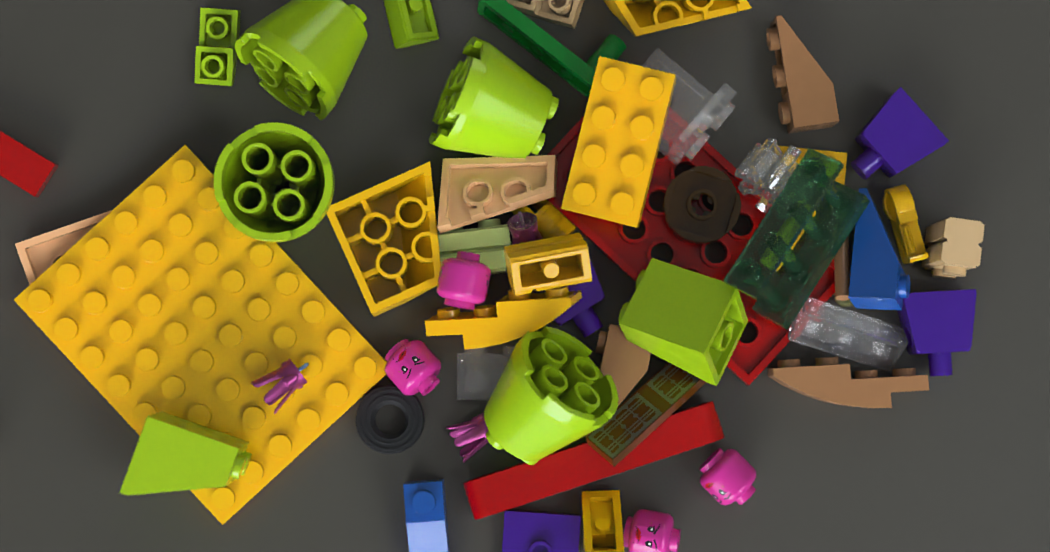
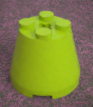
[235,0,368,120]
[429,36,559,158]
[214,122,335,242]
[484,326,618,465]

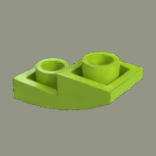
[194,7,241,86]

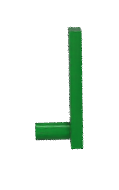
[477,0,627,99]

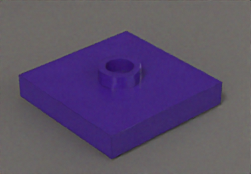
[502,510,581,552]

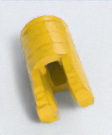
[511,199,577,239]

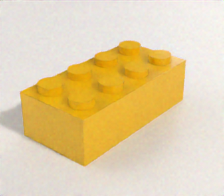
[561,56,677,228]

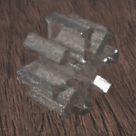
[734,138,822,221]

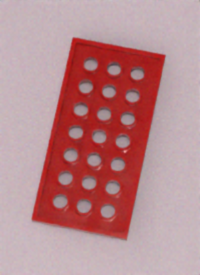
[547,108,851,386]

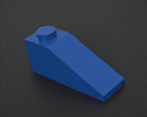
[848,188,910,310]
[403,479,450,552]

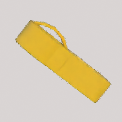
[882,184,929,264]

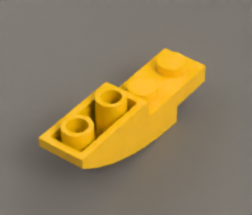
[425,286,582,350]

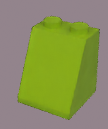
[619,258,748,386]
[120,411,252,496]

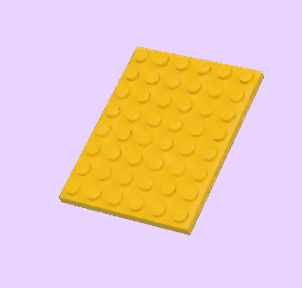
[14,145,387,525]

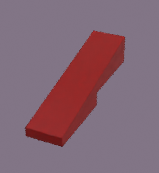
[0,130,59,197]

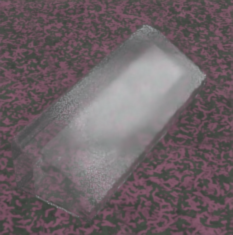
[788,295,908,372]

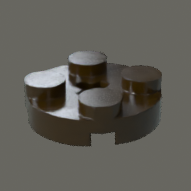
[663,166,741,244]

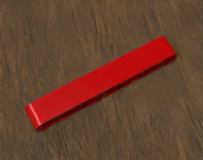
[463,401,725,520]

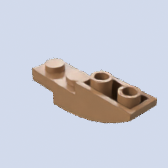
[767,357,929,408]

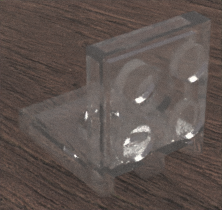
[642,48,737,166]

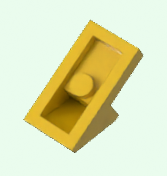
[581,490,624,552]

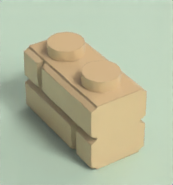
[922,217,985,279]

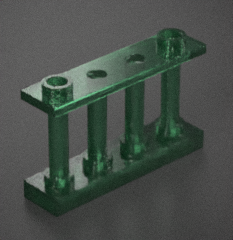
[723,148,870,330]

